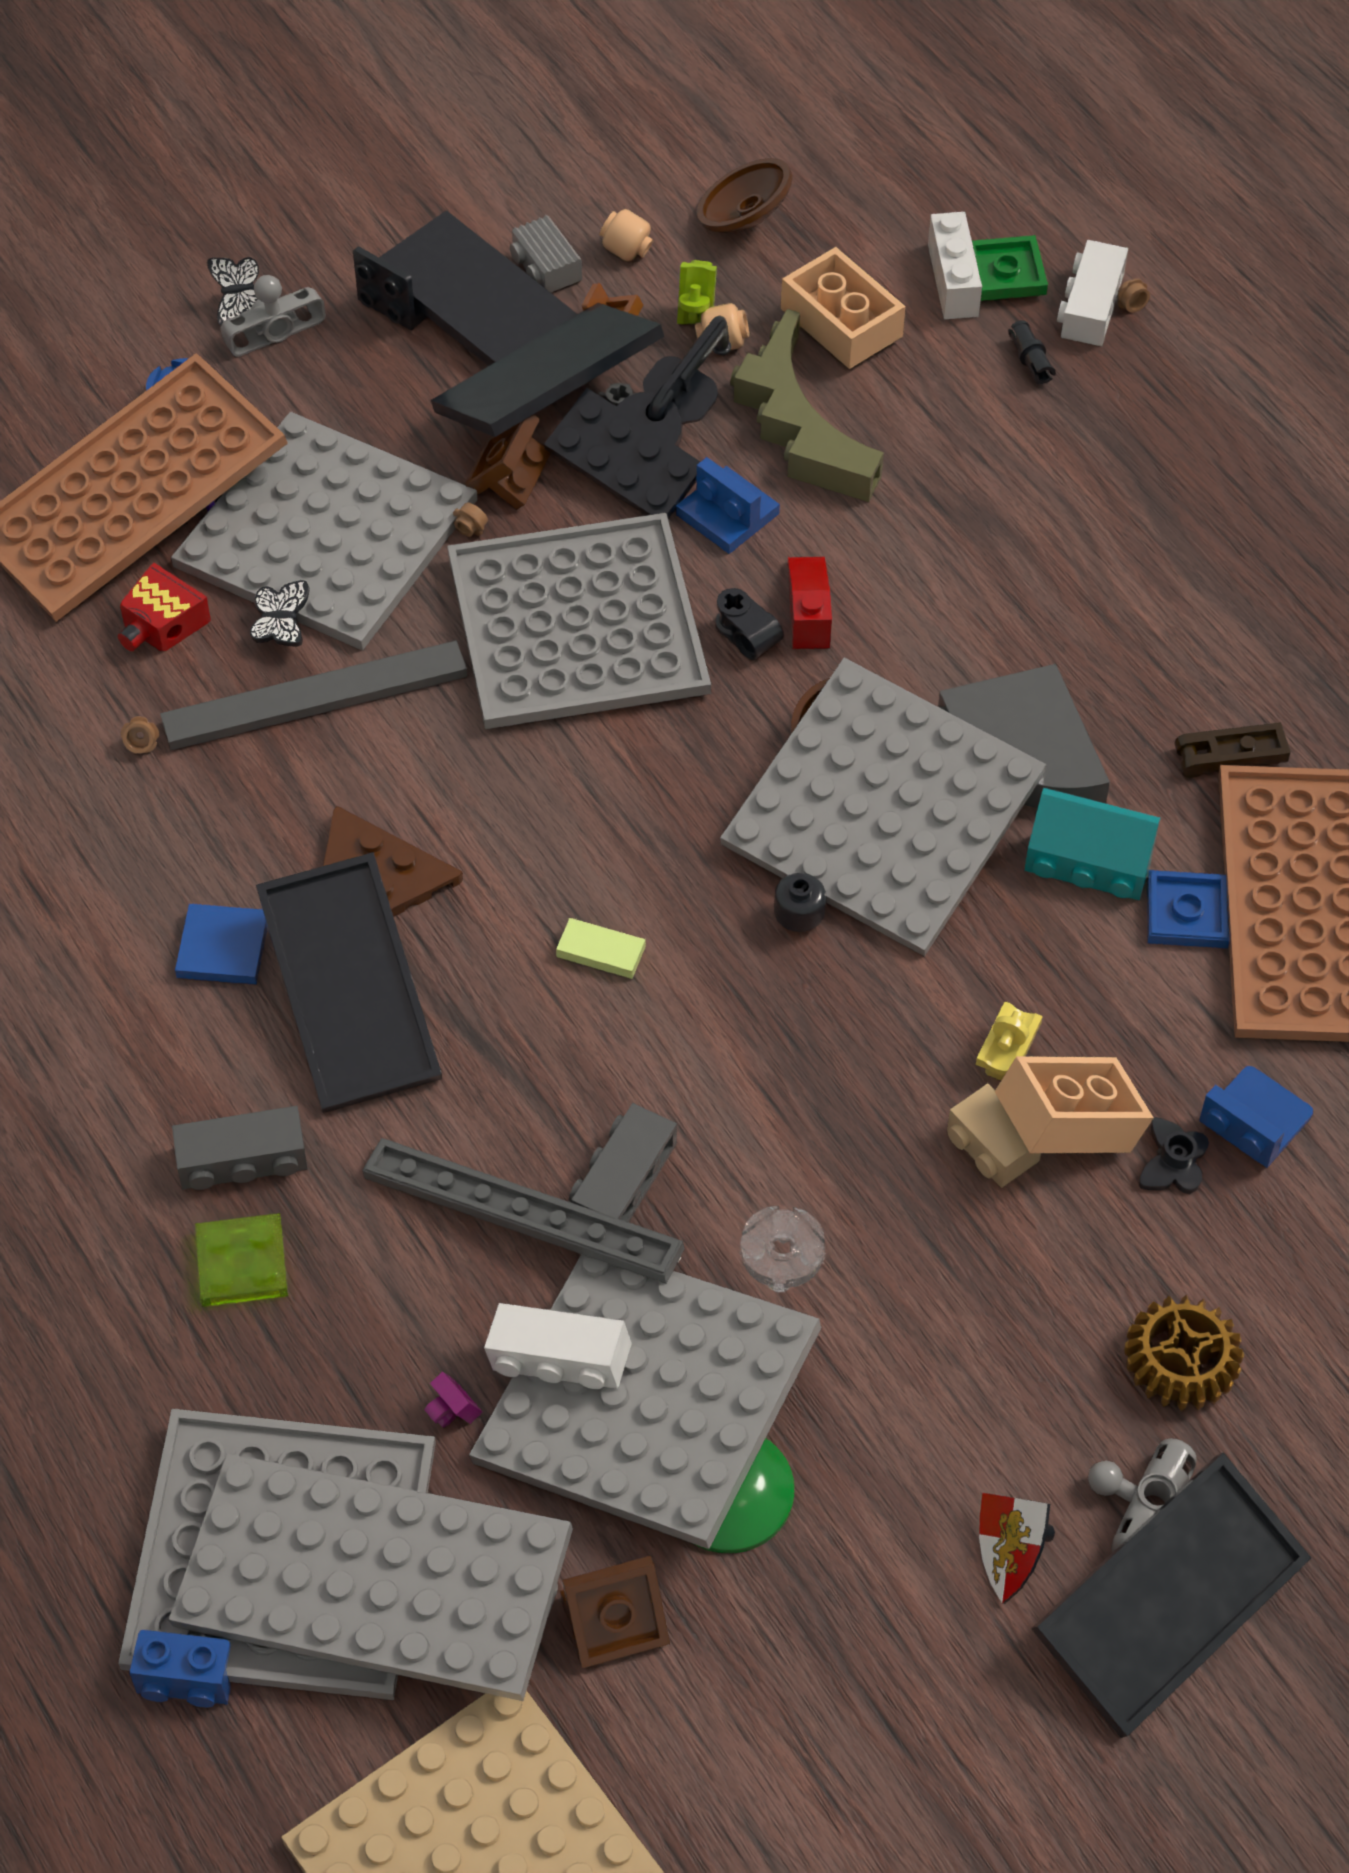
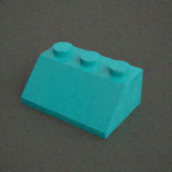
[1024,788,1160,901]

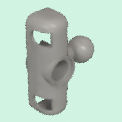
[221,275,326,357]
[1088,1438,1197,1552]

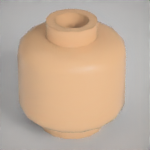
[599,209,653,262]
[695,303,749,354]

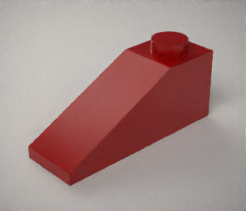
[788,557,832,649]

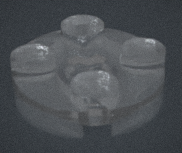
[740,1206,825,1292]

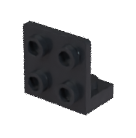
[353,246,427,331]

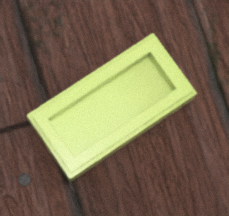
[556,918,646,979]

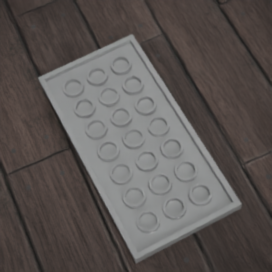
[169,1453,573,1701]

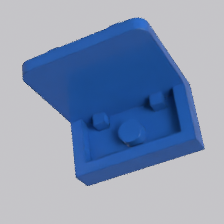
[1199,1066,1313,1168]

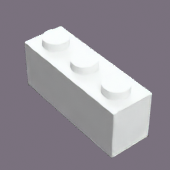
[928,212,982,319]
[1057,240,1128,346]
[484,1303,632,1389]

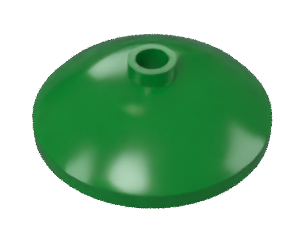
[692,1438,795,1553]

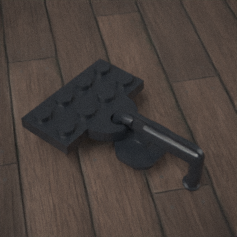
[544,316,731,519]

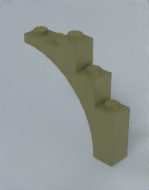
[730,309,884,502]

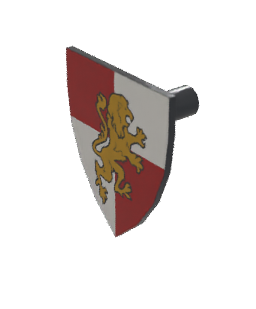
[979,1492,1055,1604]

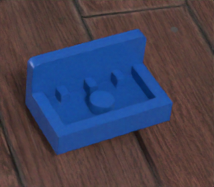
[130,1630,231,1707]

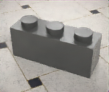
[569,1103,677,1222]
[172,1105,308,1190]

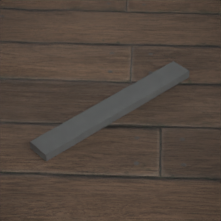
[160,640,467,751]
[362,1138,685,1284]

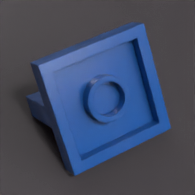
[676,457,780,554]

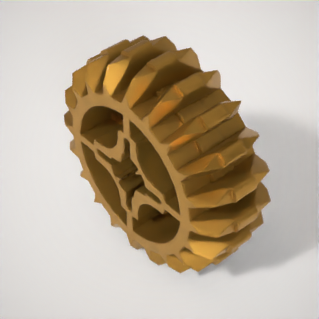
[1124,1294,1244,1411]

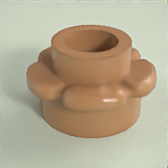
[1117,279,1150,313]
[453,503,488,537]
[121,716,159,753]

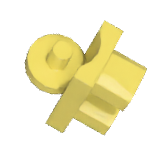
[976,1002,1043,1080]

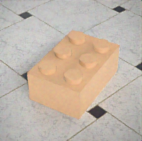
[781,247,906,369]
[995,1056,1154,1153]

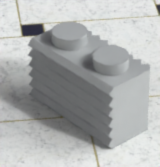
[510,215,582,293]

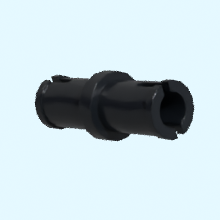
[1008,320,1056,384]

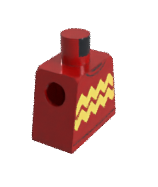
[117,563,211,651]

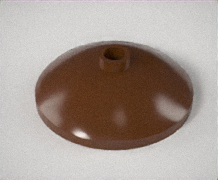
[697,158,793,233]

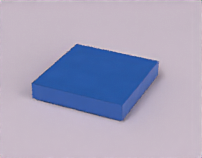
[1147,870,1230,949]
[175,904,268,985]

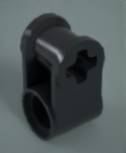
[715,588,784,660]

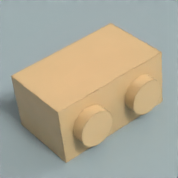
[947,1083,1041,1188]

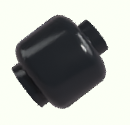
[774,873,826,932]

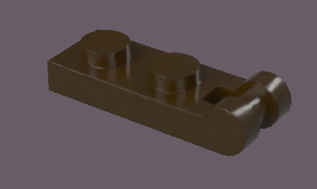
[1174,722,1291,778]

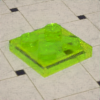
[195,1213,288,1307]

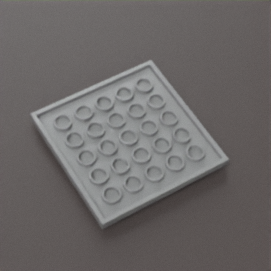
[171,412,477,651]
[447,513,711,729]
[720,657,1046,957]
[469,1254,821,1549]
[118,1409,436,1700]

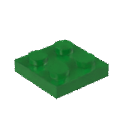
[972,235,1048,301]

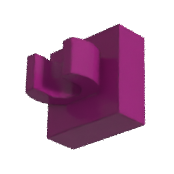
[424,1371,483,1428]

